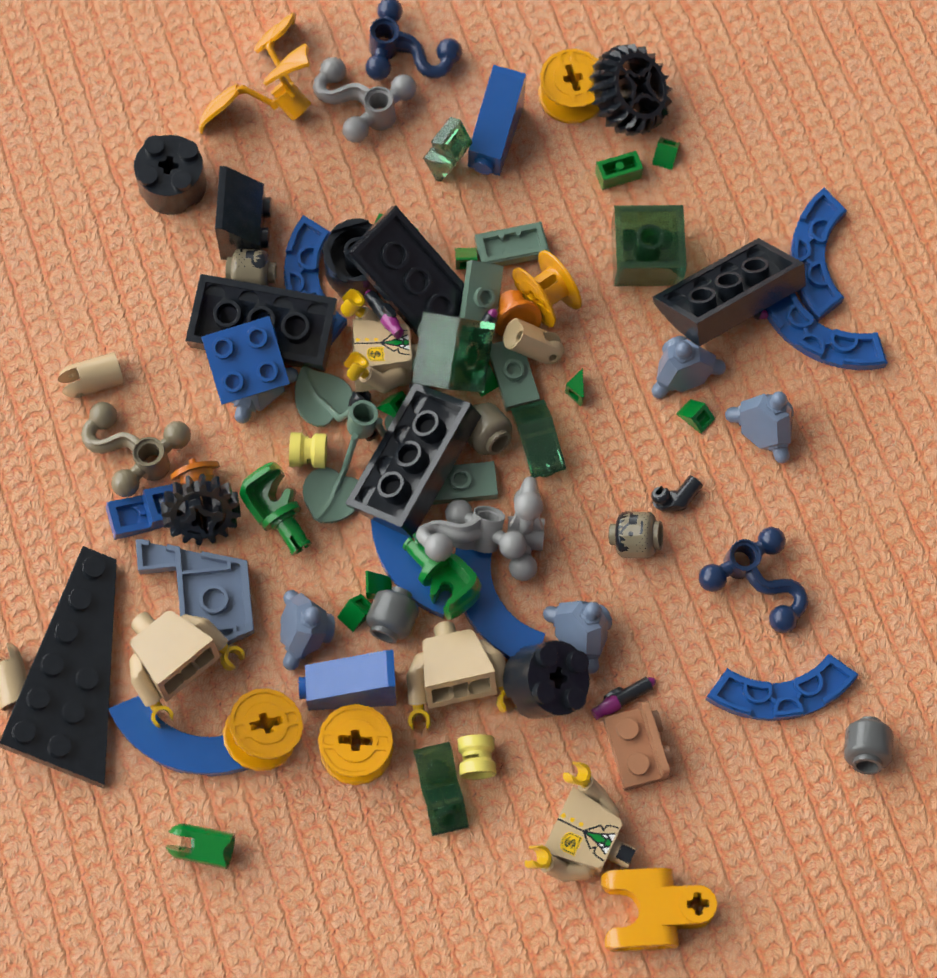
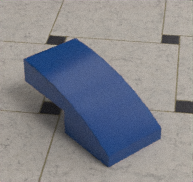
[105,484,173,540]

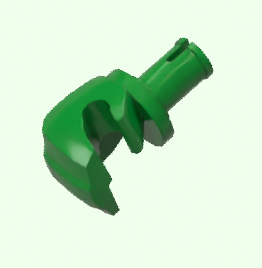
[239,461,312,556]
[402,533,482,620]

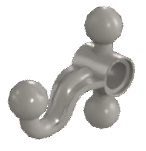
[313,57,417,143]
[507,476,545,581]
[416,499,527,562]

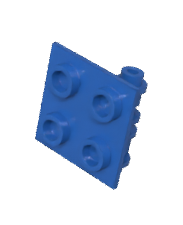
[201,316,290,405]

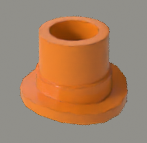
[494,290,542,337]
[170,458,220,485]

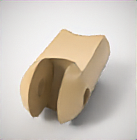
[503,318,564,364]
[58,352,124,398]
[0,643,27,711]

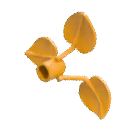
[199,12,311,135]

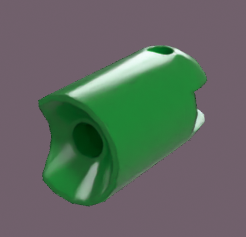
[166,824,235,869]

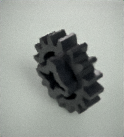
[161,474,241,545]

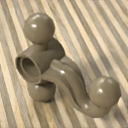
[81,402,191,497]

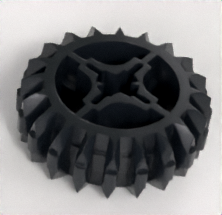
[588,43,672,136]

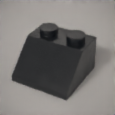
[215,166,272,260]

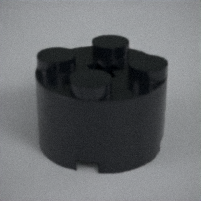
[134,135,207,215]
[323,218,379,297]
[503,640,590,719]

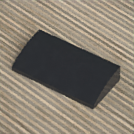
[653,238,806,346]
[185,274,338,372]
[345,382,481,539]

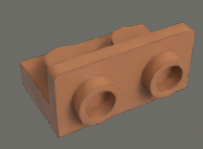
[603,701,674,791]

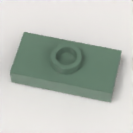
[474,222,549,266]
[458,260,504,335]
[487,341,540,412]
[432,461,498,505]

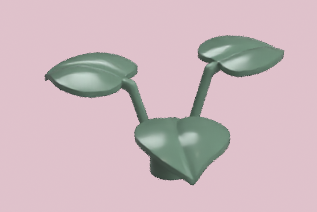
[295,366,394,523]

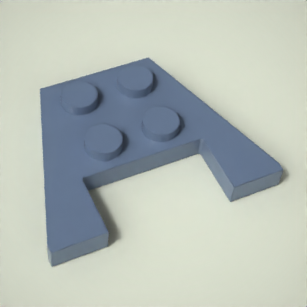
[136,539,254,645]

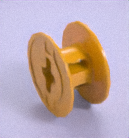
[538,49,599,124]
[512,250,582,327]
[223,688,303,771]
[318,704,393,785]

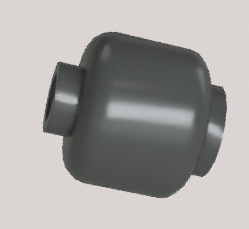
[366,586,419,643]
[844,716,894,774]

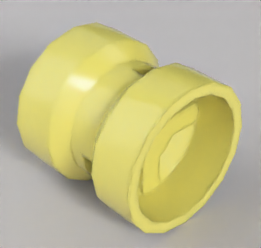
[289,432,327,469]
[458,734,496,780]

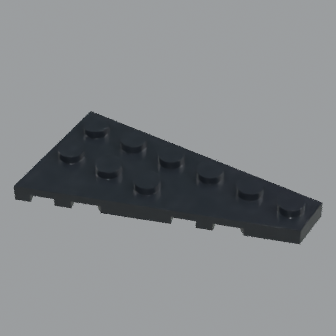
[0,546,117,788]

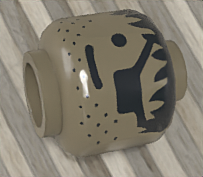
[225,249,277,286]
[609,511,663,559]

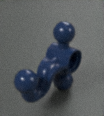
[365,0,462,81]
[699,527,808,633]

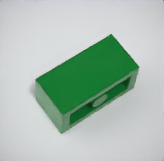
[595,151,644,190]

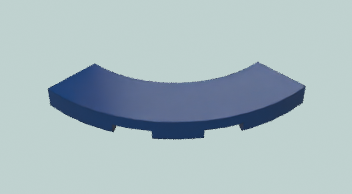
[790,188,847,322]
[284,215,347,345]
[765,292,887,370]
[371,519,452,618]
[455,548,545,660]
[705,654,859,721]
[108,696,248,776]

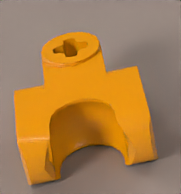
[601,868,717,952]

